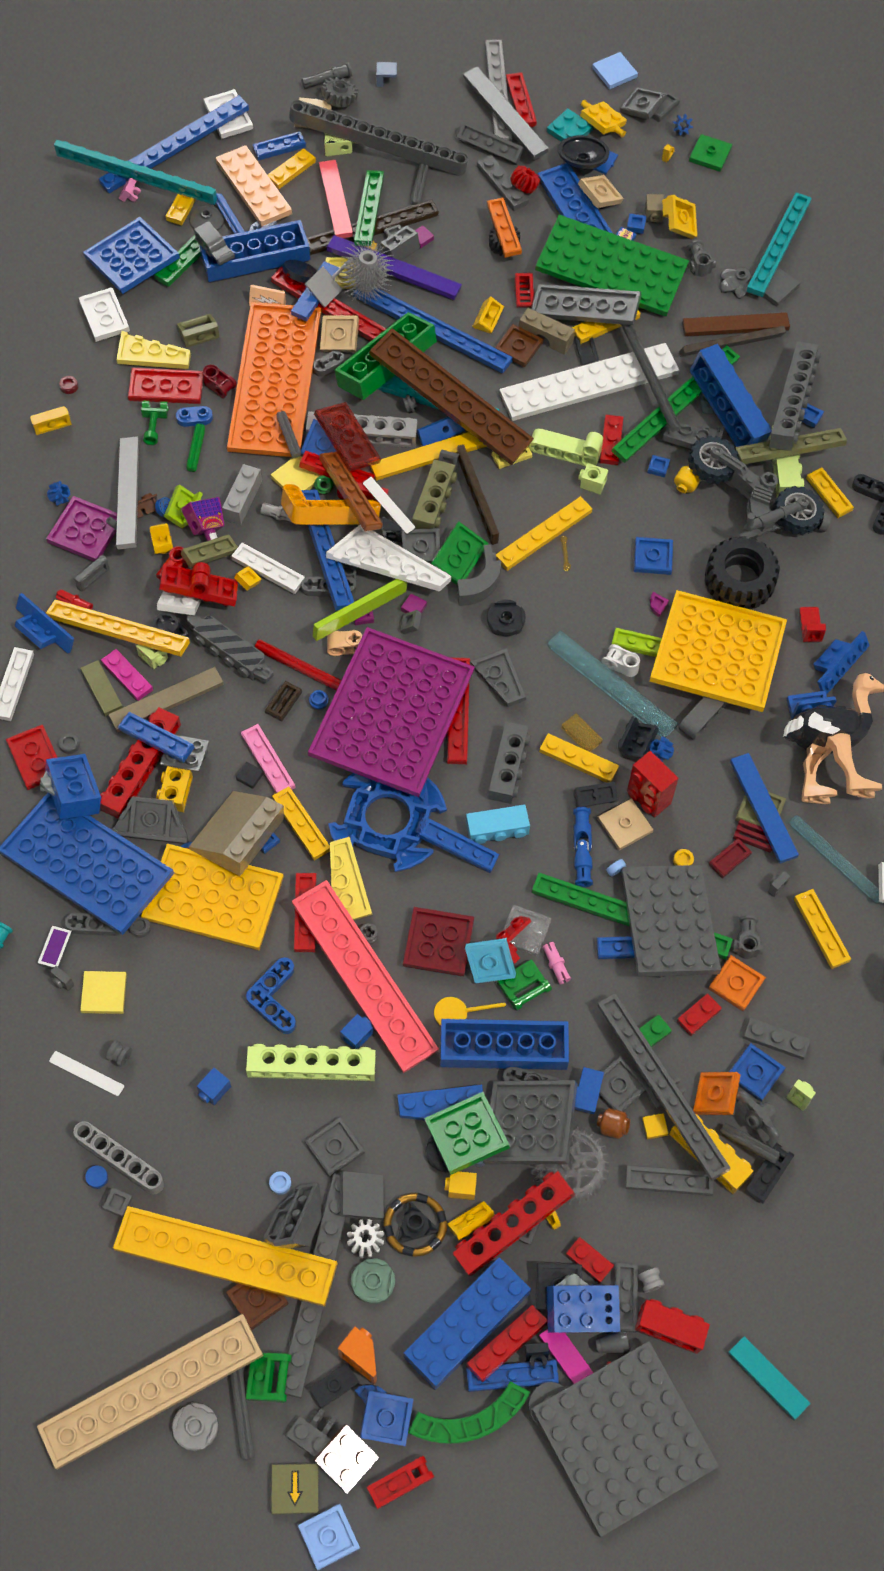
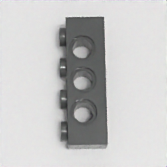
[488,722,531,804]

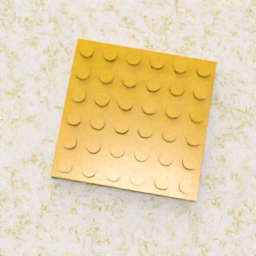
[649,590,787,712]

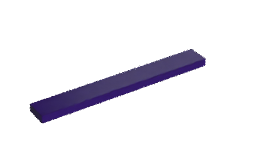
[327,235,462,300]

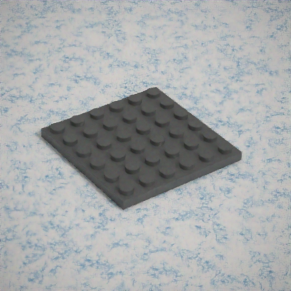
[532,1341,719,1537]

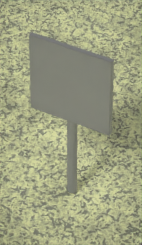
[305,258,352,308]

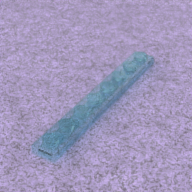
[548,630,678,738]

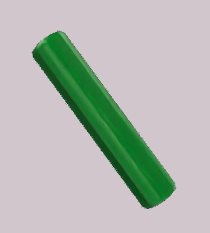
[186,423,205,472]

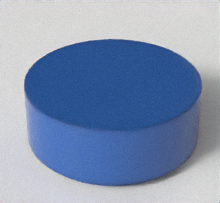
[85,1165,108,1189]

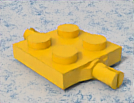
[580,100,627,137]

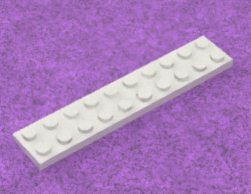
[499,343,679,421]

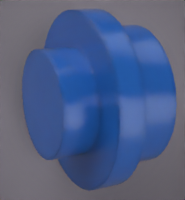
[309,690,329,709]

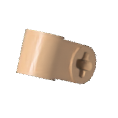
[327,630,362,656]

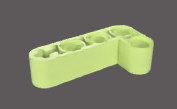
[529,429,603,466]

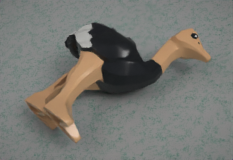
[783,673,884,804]

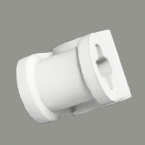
[601,644,640,677]

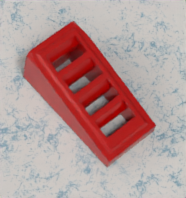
[514,273,534,307]

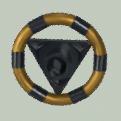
[383,1193,447,1257]

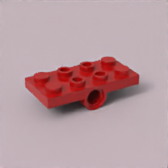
[159,562,238,607]

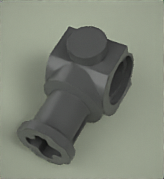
[688,239,716,277]
[733,915,763,959]

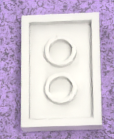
[204,89,253,139]
[79,288,130,342]

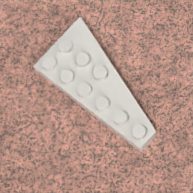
[326,525,451,591]

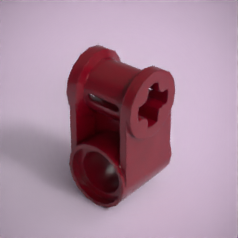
[203,364,237,398]

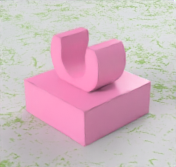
[118,177,141,202]

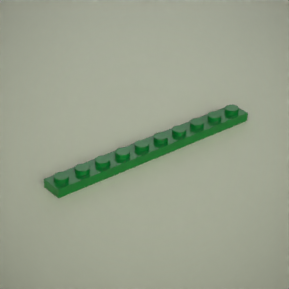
[611,346,740,463]
[532,873,733,960]

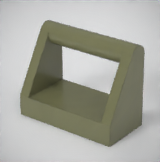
[177,314,220,348]

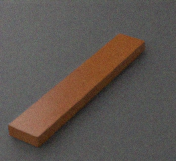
[319,452,383,531]

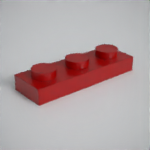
[600,415,624,465]

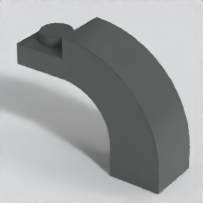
[457,545,501,606]

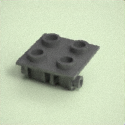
[160,735,209,772]

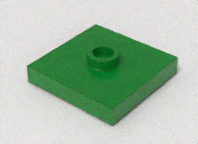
[689,134,732,172]

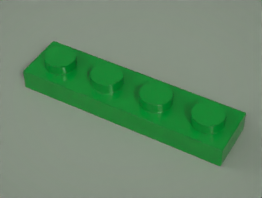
[154,235,201,287]

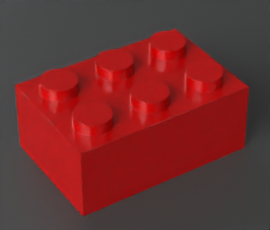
[627,751,679,818]

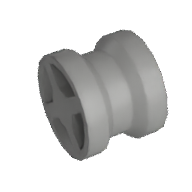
[638,1268,665,1293]

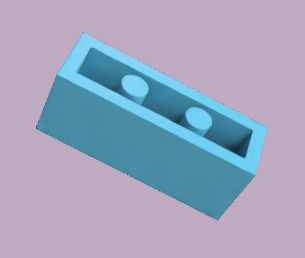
[466,805,530,844]

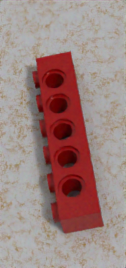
[100,707,181,819]
[453,1171,576,1276]

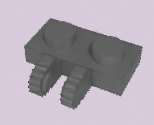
[286,1409,336,1457]

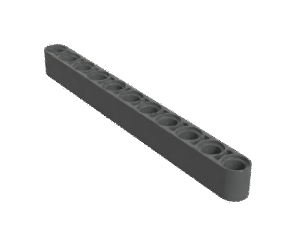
[289,100,468,175]

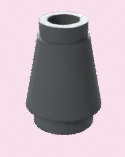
[596,1331,630,1353]

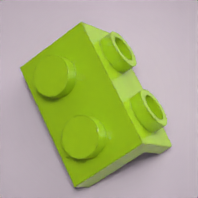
[164,484,203,528]

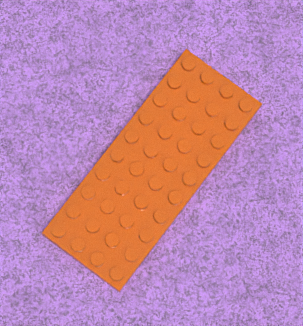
[227,302,321,457]

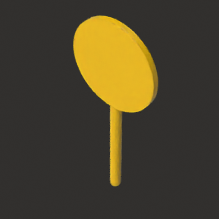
[434,997,506,1026]

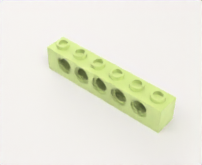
[246,1044,376,1081]

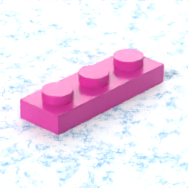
[101,649,153,701]

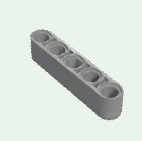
[74,1121,164,1194]

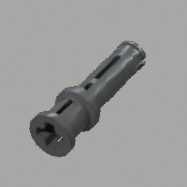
[301,61,352,89]

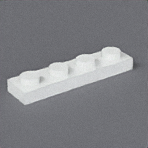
[232,543,305,594]
[0,647,34,721]

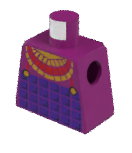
[181,497,224,541]

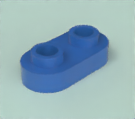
[176,406,213,427]

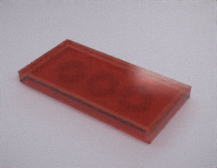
[314,402,381,472]

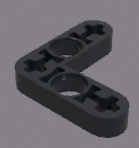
[852,474,884,535]

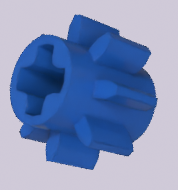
[672,114,693,135]
[47,481,70,506]
[650,736,674,762]

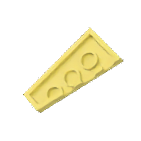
[117,331,191,369]
[330,837,372,920]

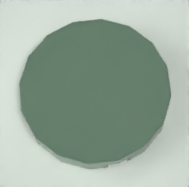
[351,1258,395,1304]

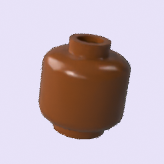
[597,1108,630,1139]

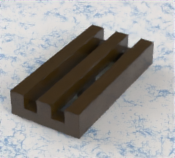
[265,681,302,722]

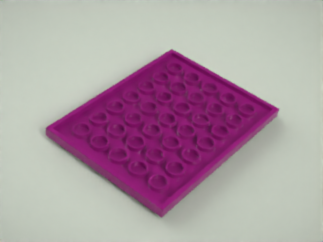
[308,627,475,797]

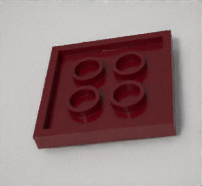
[403,907,474,977]

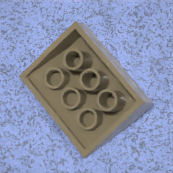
[189,791,284,876]

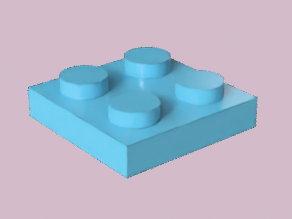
[465,938,516,983]

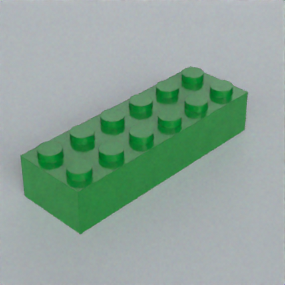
[334,312,437,400]

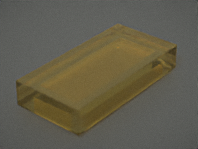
[562,713,603,752]

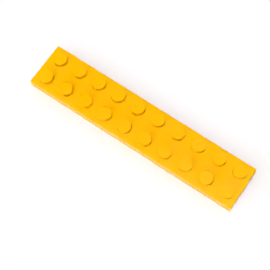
[113,1206,338,1307]

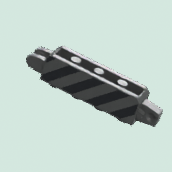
[186,615,274,683]

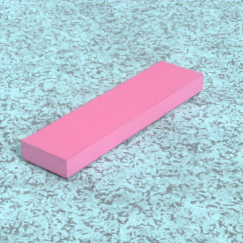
[241,724,296,793]

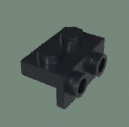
[618,716,659,761]

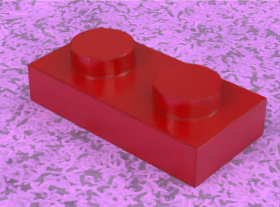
[677,993,722,1036]
[566,1237,614,1284]

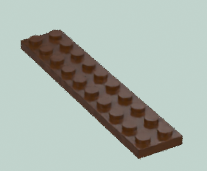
[369,328,534,466]

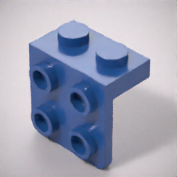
[786,691,837,719]

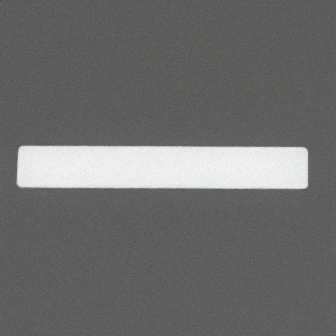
[363,477,415,534]
[49,1051,124,1096]

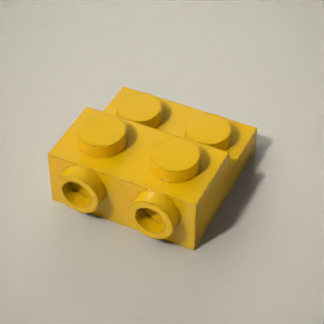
[662,195,697,239]

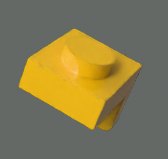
[150,523,173,554]

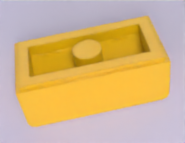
[472,296,504,334]

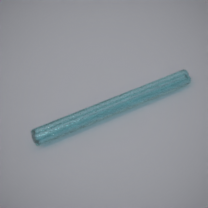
[790,815,879,903]

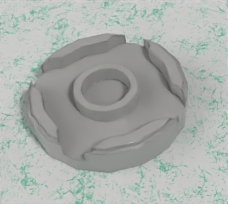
[172,1403,219,1451]

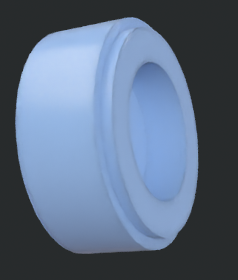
[606,859,626,877]
[269,1171,291,1195]

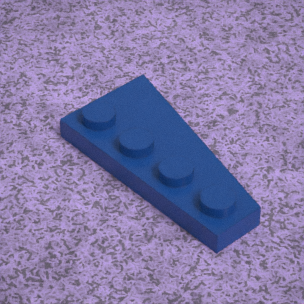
[398,1085,483,1121]

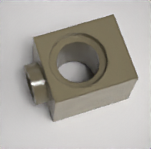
[645,194,664,222]

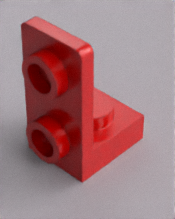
[799,607,826,642]
[495,916,531,964]

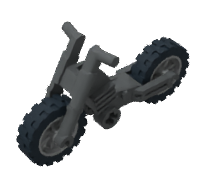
[688,436,825,539]

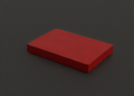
[6,724,57,790]

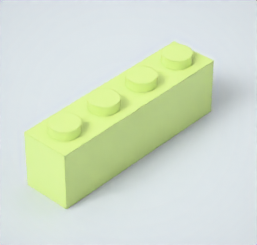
[769,426,804,497]

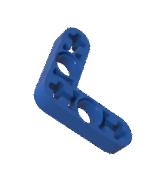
[246,957,296,1034]

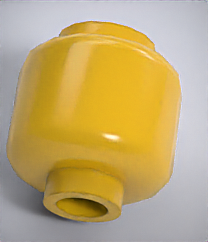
[674,465,701,494]

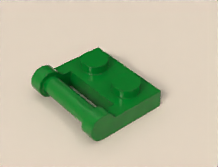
[497,959,552,1011]
[246,1353,292,1403]

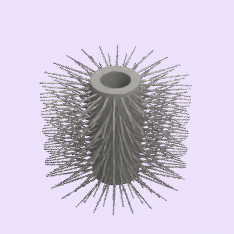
[340,238,395,303]

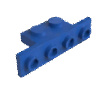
[15,593,75,653]
[813,631,870,695]

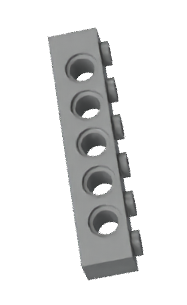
[306,411,417,448]

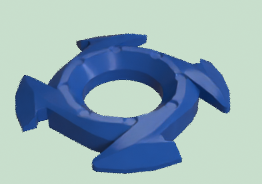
[328,773,447,872]

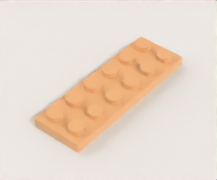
[216,145,292,227]

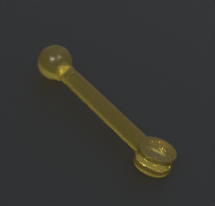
[560,536,571,571]

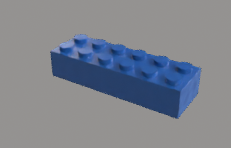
[199,220,310,282]
[689,344,772,447]
[440,1019,569,1070]
[404,1257,531,1390]

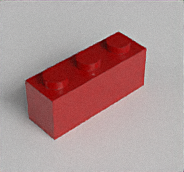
[634,1299,710,1354]

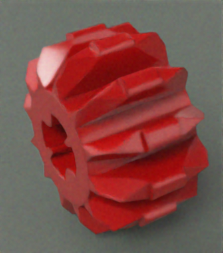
[510,165,540,194]

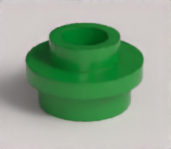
[314,475,333,494]

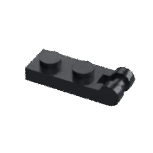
[745,1143,794,1204]

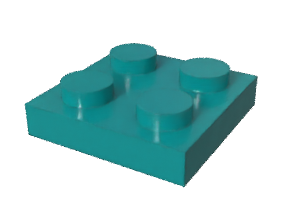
[546,108,594,142]

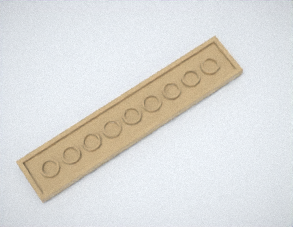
[37,1314,264,1469]

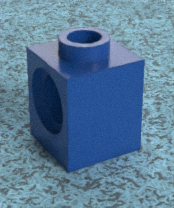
[340,1014,373,1050]

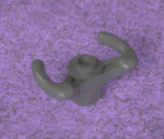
[733,1091,779,1148]

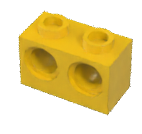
[156,766,193,812]

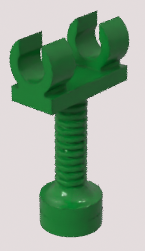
[141,400,169,445]

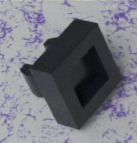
[525,1343,549,1370]

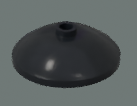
[559,135,609,169]

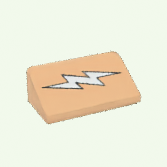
[249,285,286,306]

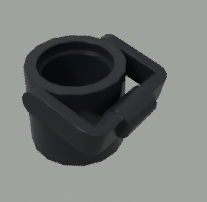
[153,613,189,638]

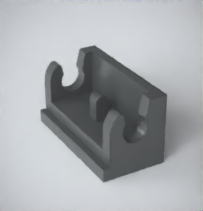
[380,225,420,261]

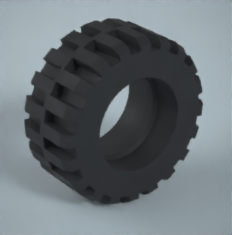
[705,536,780,609]

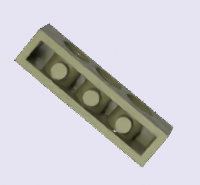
[412,459,457,529]

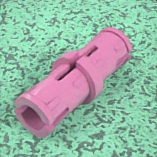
[542,942,571,984]

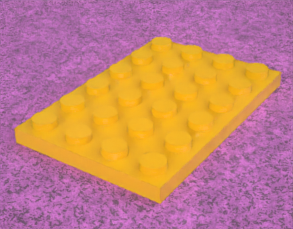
[141,844,284,950]

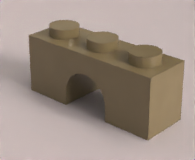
[519,308,575,355]

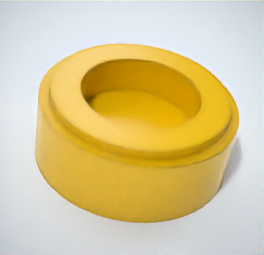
[673,849,694,866]

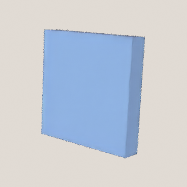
[592,52,638,89]
[298,1504,360,1570]

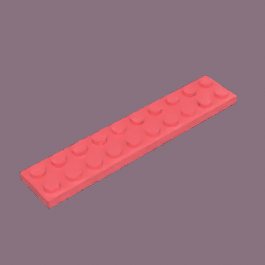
[292,880,439,1073]

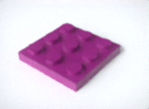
[46,496,117,561]

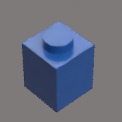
[197,1068,231,1106]

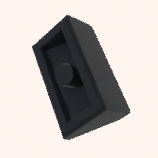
[383,517,402,542]

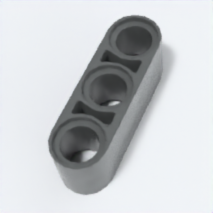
[679,696,727,740]

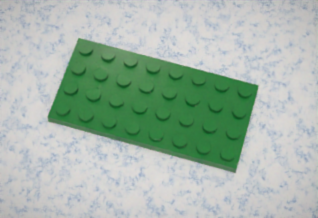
[535,215,689,317]

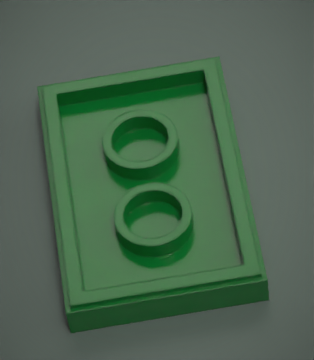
[431,521,489,585]

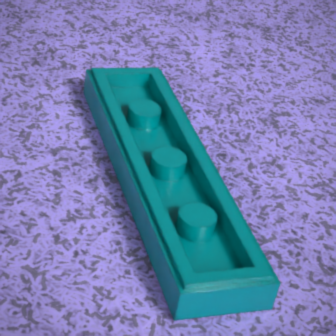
[728,1336,811,1420]

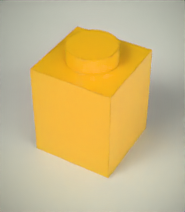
[445,1172,477,1200]

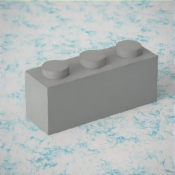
[222,464,262,525]

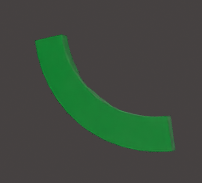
[408,1381,530,1444]

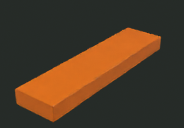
[487,198,522,257]

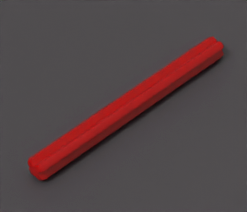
[255,640,341,691]

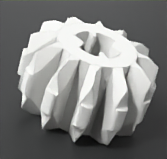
[347,1219,384,1258]

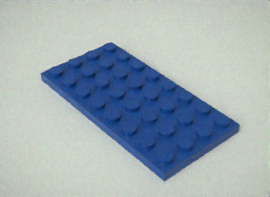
[0,792,174,935]

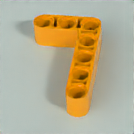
[281,484,381,525]

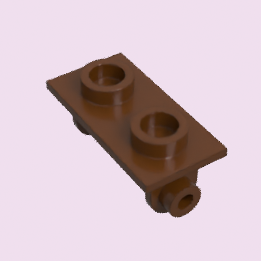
[137,493,158,519]

